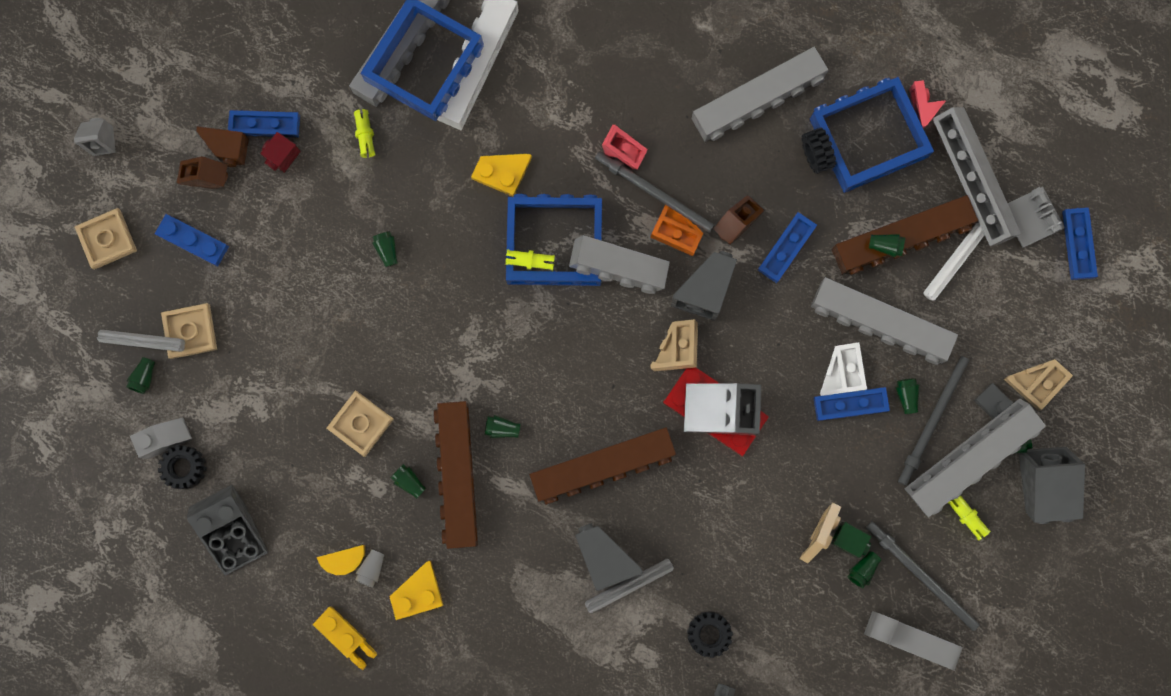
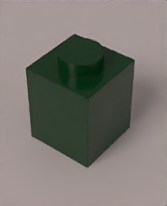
[830,522,871,558]

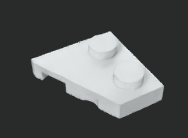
[820,342,867,396]

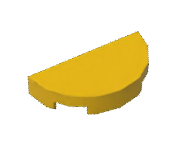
[317,545,365,575]

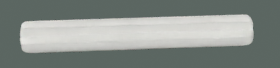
[923,223,985,301]

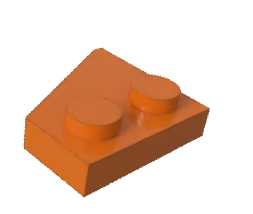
[650,205,703,256]

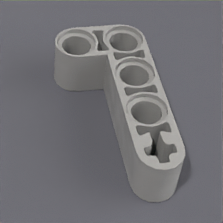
[864,611,963,671]

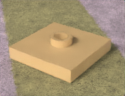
[74,208,137,270]
[161,303,217,359]
[326,390,394,457]

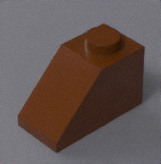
[196,126,249,167]
[177,156,228,189]
[714,195,765,244]

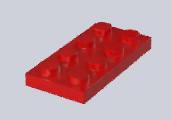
[663,367,769,456]

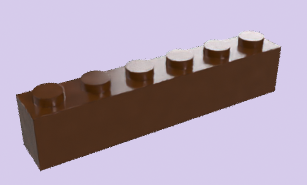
[832,195,978,276]
[434,401,478,549]
[529,427,676,505]

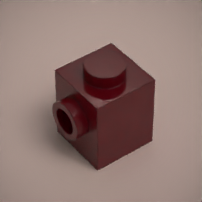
[260,132,301,173]

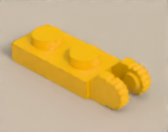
[313,606,377,670]

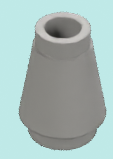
[355,550,385,588]

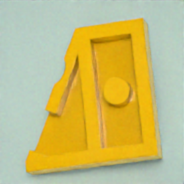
[471,154,532,197]
[389,561,444,620]

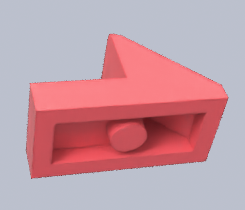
[909,80,946,129]
[602,125,648,170]

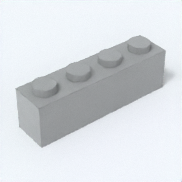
[569,235,670,294]

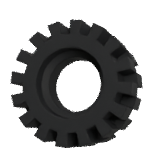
[801,127,836,174]
[158,446,207,489]
[687,611,733,658]

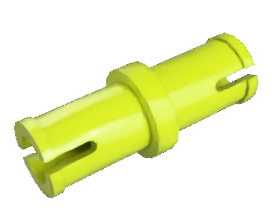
[354,109,375,158]
[506,249,555,271]
[948,495,991,540]

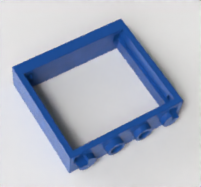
[360,0,484,122]
[810,77,934,193]
[506,194,602,286]

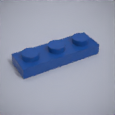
[228,110,300,138]
[1062,208,1098,280]
[757,212,817,283]
[155,214,229,267]
[813,387,890,421]

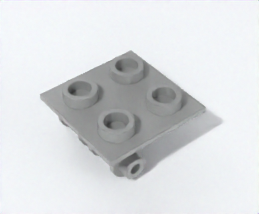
[1008,187,1065,248]

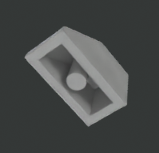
[74,118,116,156]
[130,418,192,459]

